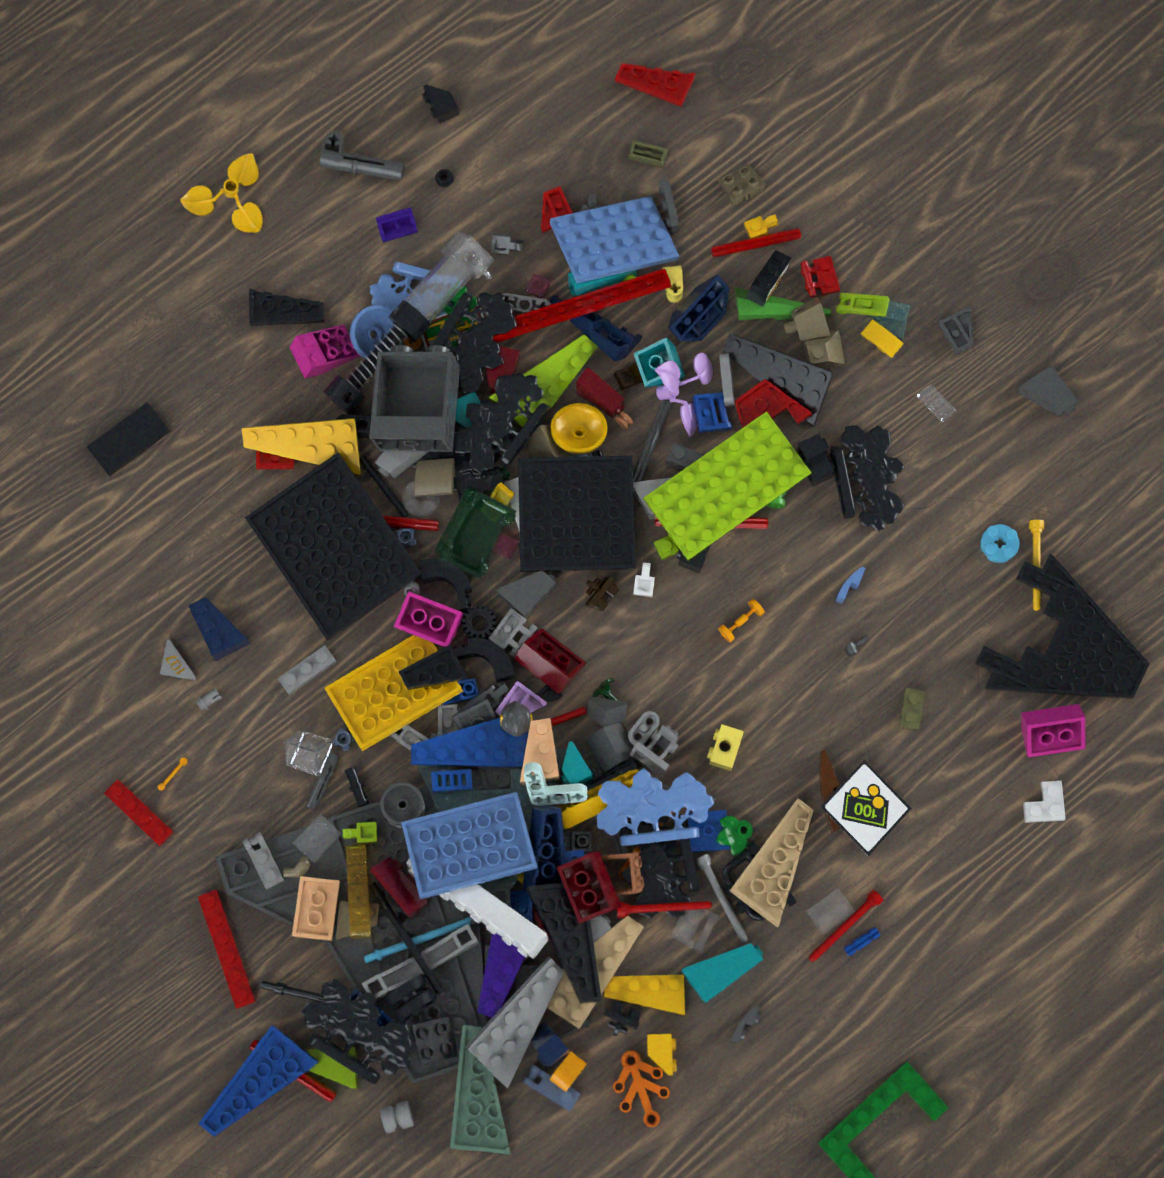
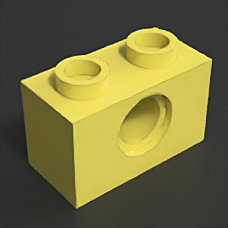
[707,724,744,771]

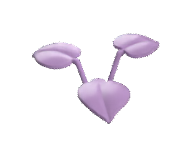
[655,353,713,437]

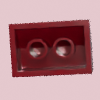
[514,628,586,694]
[557,851,622,924]
[370,857,429,920]

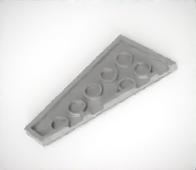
[466,957,564,1088]

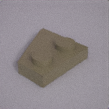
[336,901,380,941]

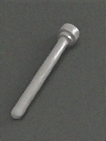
[694,854,748,943]

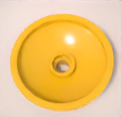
[551,403,608,454]

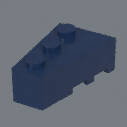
[530,1022,570,1068]

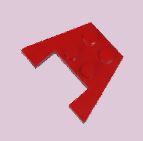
[734,379,812,428]

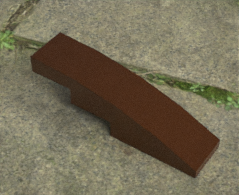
[819,749,840,833]

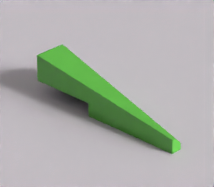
[735,288,831,321]

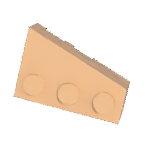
[520,718,560,786]

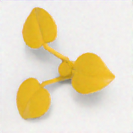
[180,153,263,233]

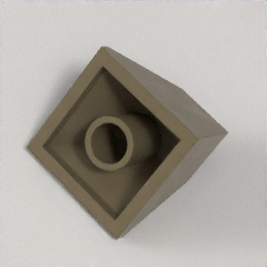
[802,330,846,369]

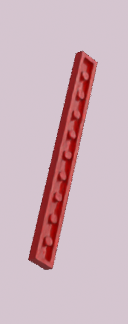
[493,268,671,343]

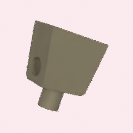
[783,298,830,340]

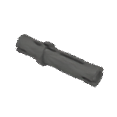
[305,752,340,811]

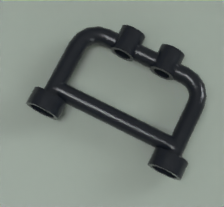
[722,841,797,921]

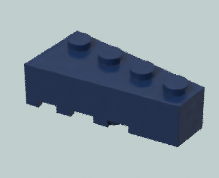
[522,805,566,891]

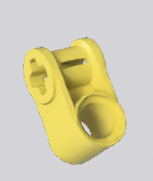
[662,265,683,303]

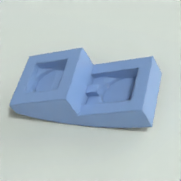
[836,567,866,604]

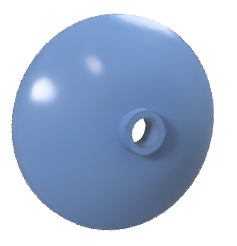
[350,305,403,359]

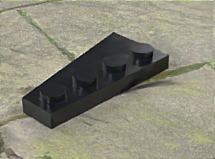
[249,289,325,326]

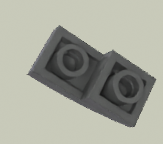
[563,831,591,852]
[730,1005,761,1044]

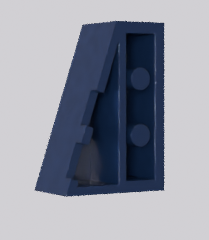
[188,597,250,661]

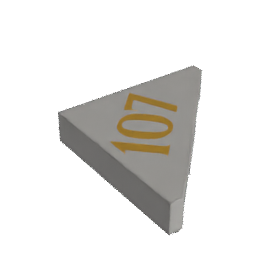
[160,639,196,681]

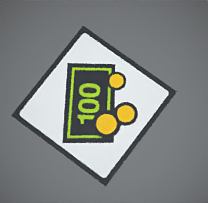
[820,760,912,856]

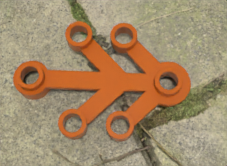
[613,1050,670,1127]

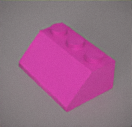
[394,591,463,647]
[1021,704,1085,758]

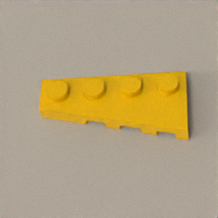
[604,975,685,1016]

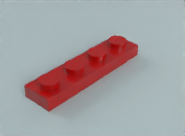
[104,779,174,847]

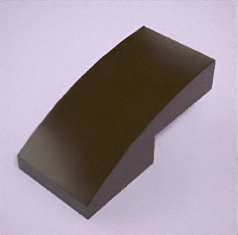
[613,362,643,390]

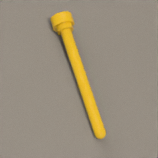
[1029,520,1044,611]

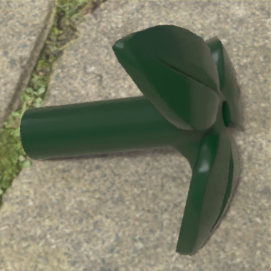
[592,678,619,701]

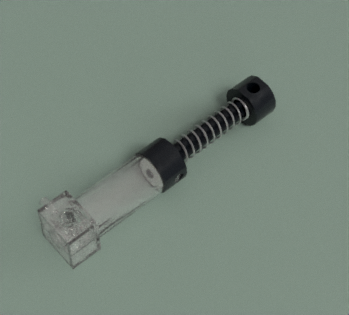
[323,231,495,415]

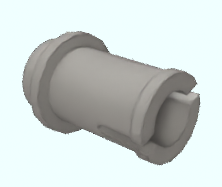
[195,688,221,711]

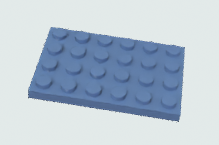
[549,196,679,284]
[401,792,537,900]

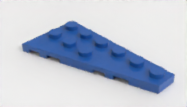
[411,718,529,768]
[198,1025,320,1136]

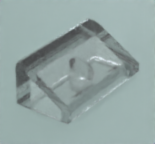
[917,384,957,423]

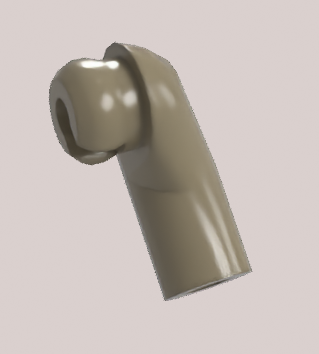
[283,857,310,878]

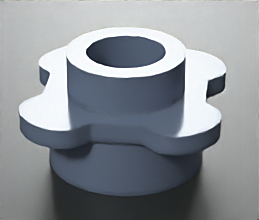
[396,528,416,547]
[332,728,355,751]

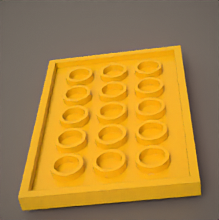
[325,635,463,752]

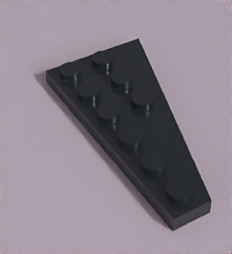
[724,333,834,426]
[526,883,602,1004]

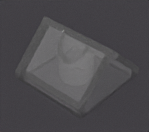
[284,730,334,777]

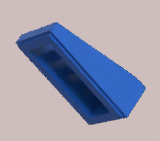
[431,769,473,793]

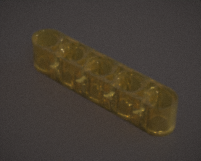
[346,844,371,939]

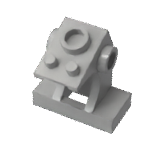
[630,725,679,779]

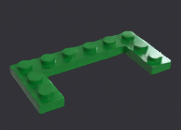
[817,1062,949,1178]

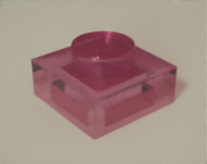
[526,274,551,299]
[493,533,519,560]

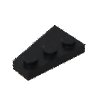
[398,645,468,690]

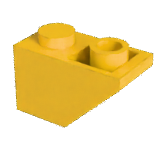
[647,1034,677,1076]

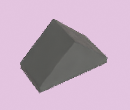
[587,696,628,727]

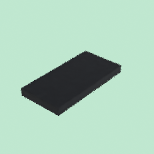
[87,402,170,477]

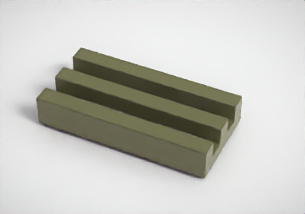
[628,140,668,168]

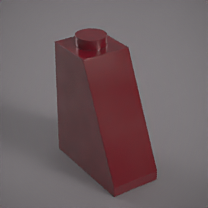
[486,346,520,394]
[576,367,625,418]

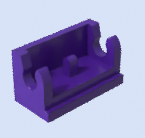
[375,207,418,243]

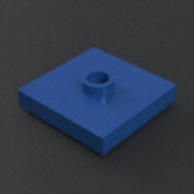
[688,810,730,853]

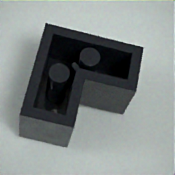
[796,434,835,487]

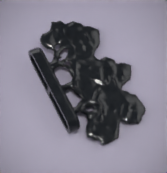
[431,292,516,393]
[453,373,551,473]
[410,422,504,510]
[830,425,905,532]
[621,814,700,919]
[301,979,412,1084]

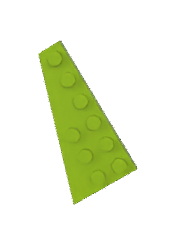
[487,335,598,427]

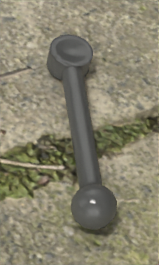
[559,1020,590,1040]

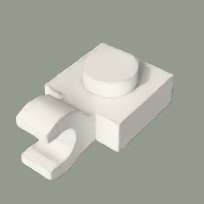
[633,563,655,597]

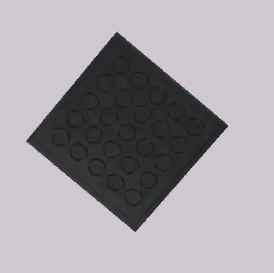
[518,455,636,572]

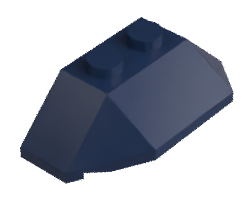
[668,275,730,341]

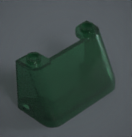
[435,486,516,579]

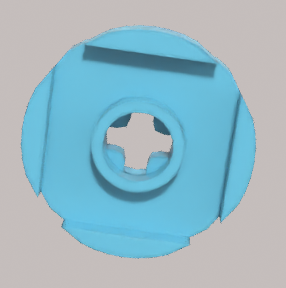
[980,524,1020,563]

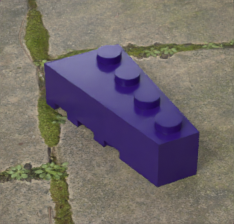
[477,933,526,1019]

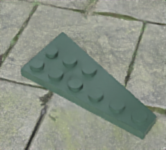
[450,1025,511,1154]

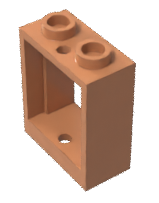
[601,852,644,895]

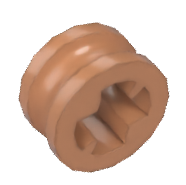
[615,411,633,430]

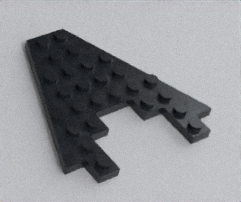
[975,554,1150,699]

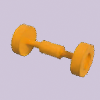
[718,598,765,643]

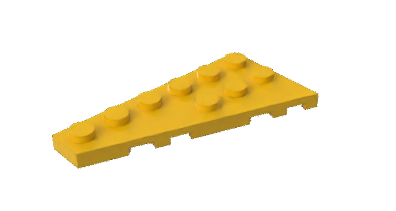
[242,418,362,475]

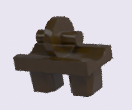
[585,576,619,611]

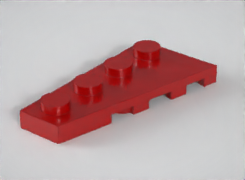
[615,63,696,107]

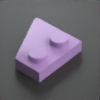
[494,681,547,717]

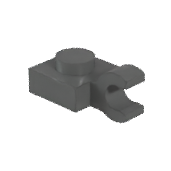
[491,233,524,255]

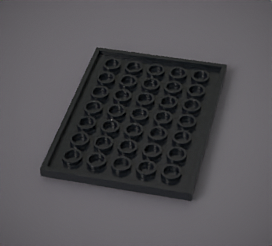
[245,452,423,641]

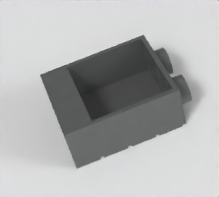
[369,345,460,452]

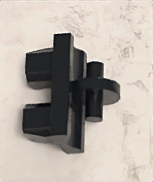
[604,1000,641,1036]

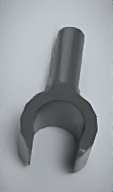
[845,635,869,656]

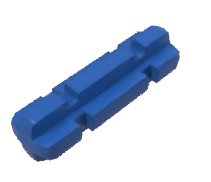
[844,927,880,956]

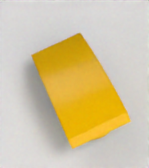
[860,320,903,358]

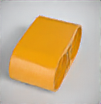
[550,1052,587,1092]

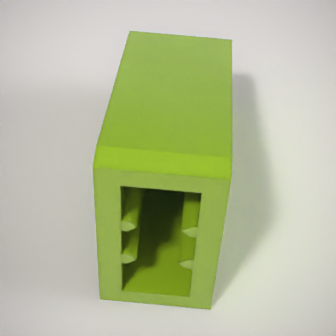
[307,1047,358,1089]

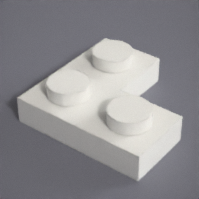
[1023,781,1066,823]

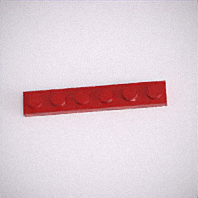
[198,890,256,1009]

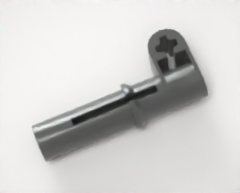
[320,131,405,181]

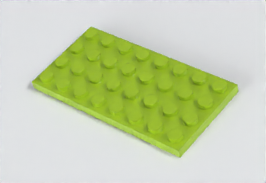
[643,411,811,560]

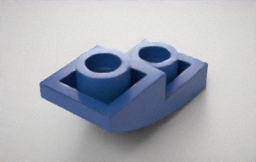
[441,678,479,705]

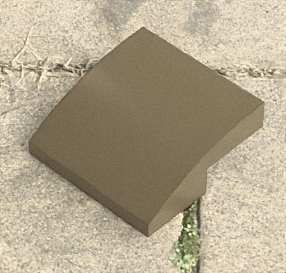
[415,458,455,497]

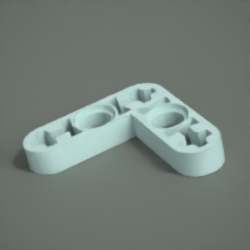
[524,762,587,806]

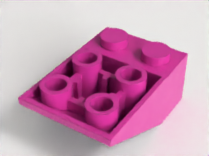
[289,324,360,379]

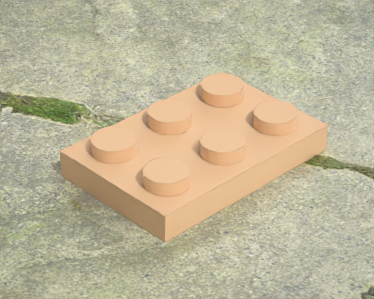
[292,876,340,941]

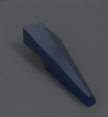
[550,295,643,362]

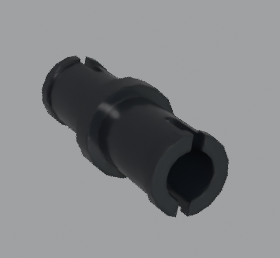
[344,766,370,807]

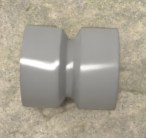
[380,1100,414,1134]

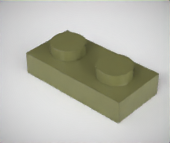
[899,688,925,730]

